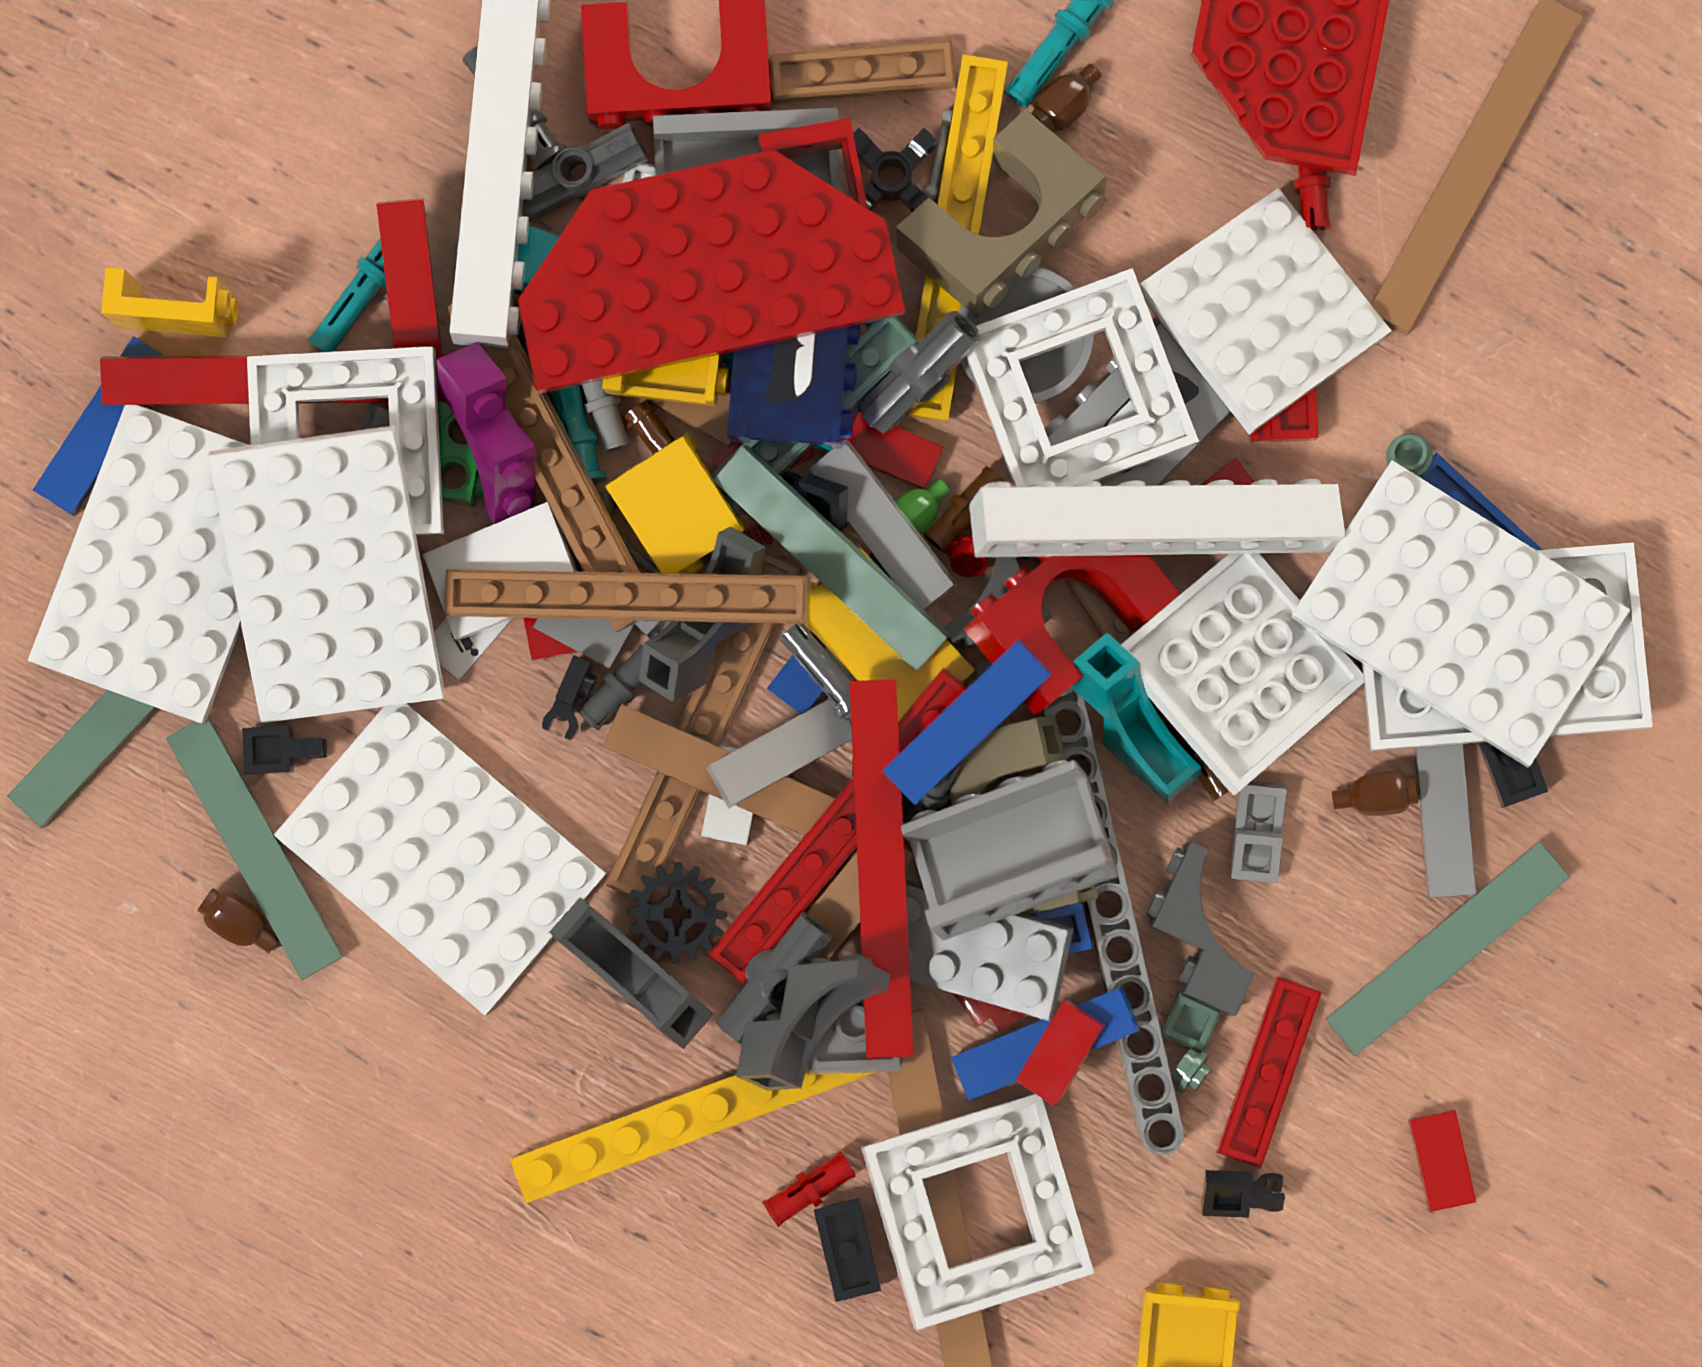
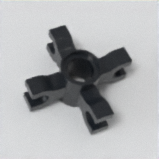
[853,128,937,212]

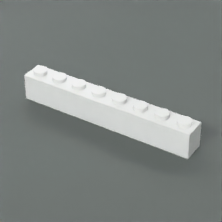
[450,0,551,349]
[969,479,1346,557]

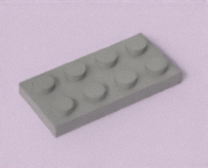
[905,880,1073,1021]

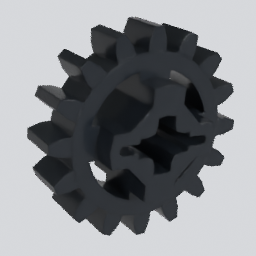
[626,862,727,964]

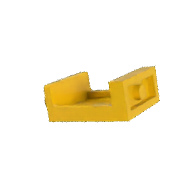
[101,267,238,338]
[602,354,729,407]
[605,432,748,574]
[1136,1282,1240,1367]

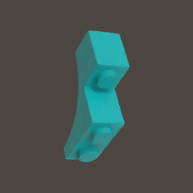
[1071,633,1201,804]

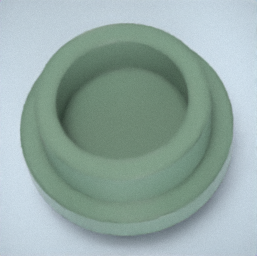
[1386,433,1433,477]
[1171,1048,1212,1093]

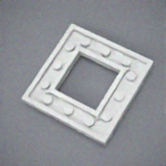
[966,268,1199,487]
[247,346,444,536]
[861,1093,1094,1330]

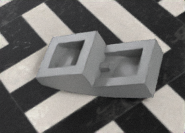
[1230,781,1287,883]

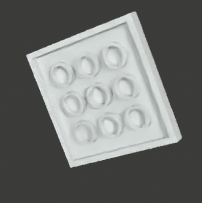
[1139,188,1391,435]
[1121,553,1364,796]

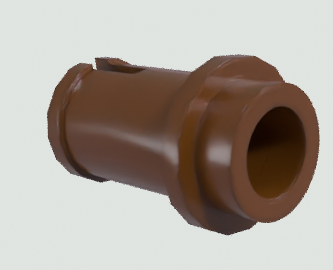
[624,400,676,454]

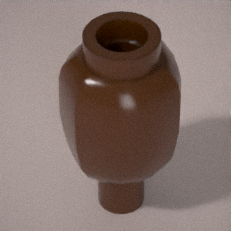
[1030,64,1102,131]
[1332,771,1418,816]
[197,888,279,954]

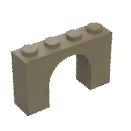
[896,109,1106,318]
[948,716,1098,915]

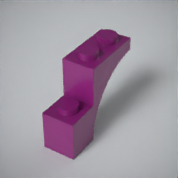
[437,342,535,524]

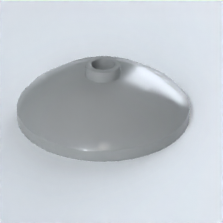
[958,267,1094,403]

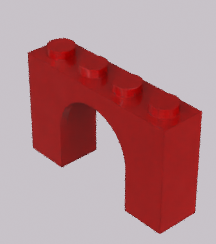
[581,0,772,129]
[963,555,1180,715]

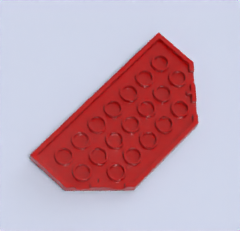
[1191,0,1390,176]
[518,150,905,394]

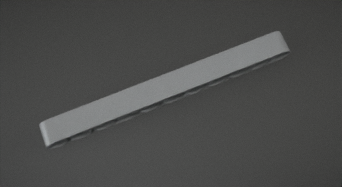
[1041,687,1183,1155]

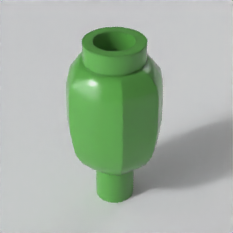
[894,479,950,535]

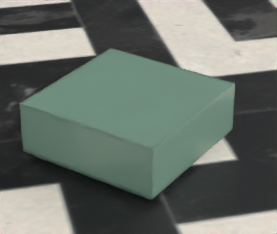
[1161,992,1222,1053]

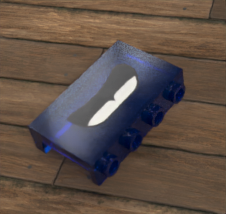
[727,324,861,449]

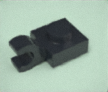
[782,471,849,532]
[542,655,597,741]
[242,725,327,775]
[1201,1170,1285,1218]

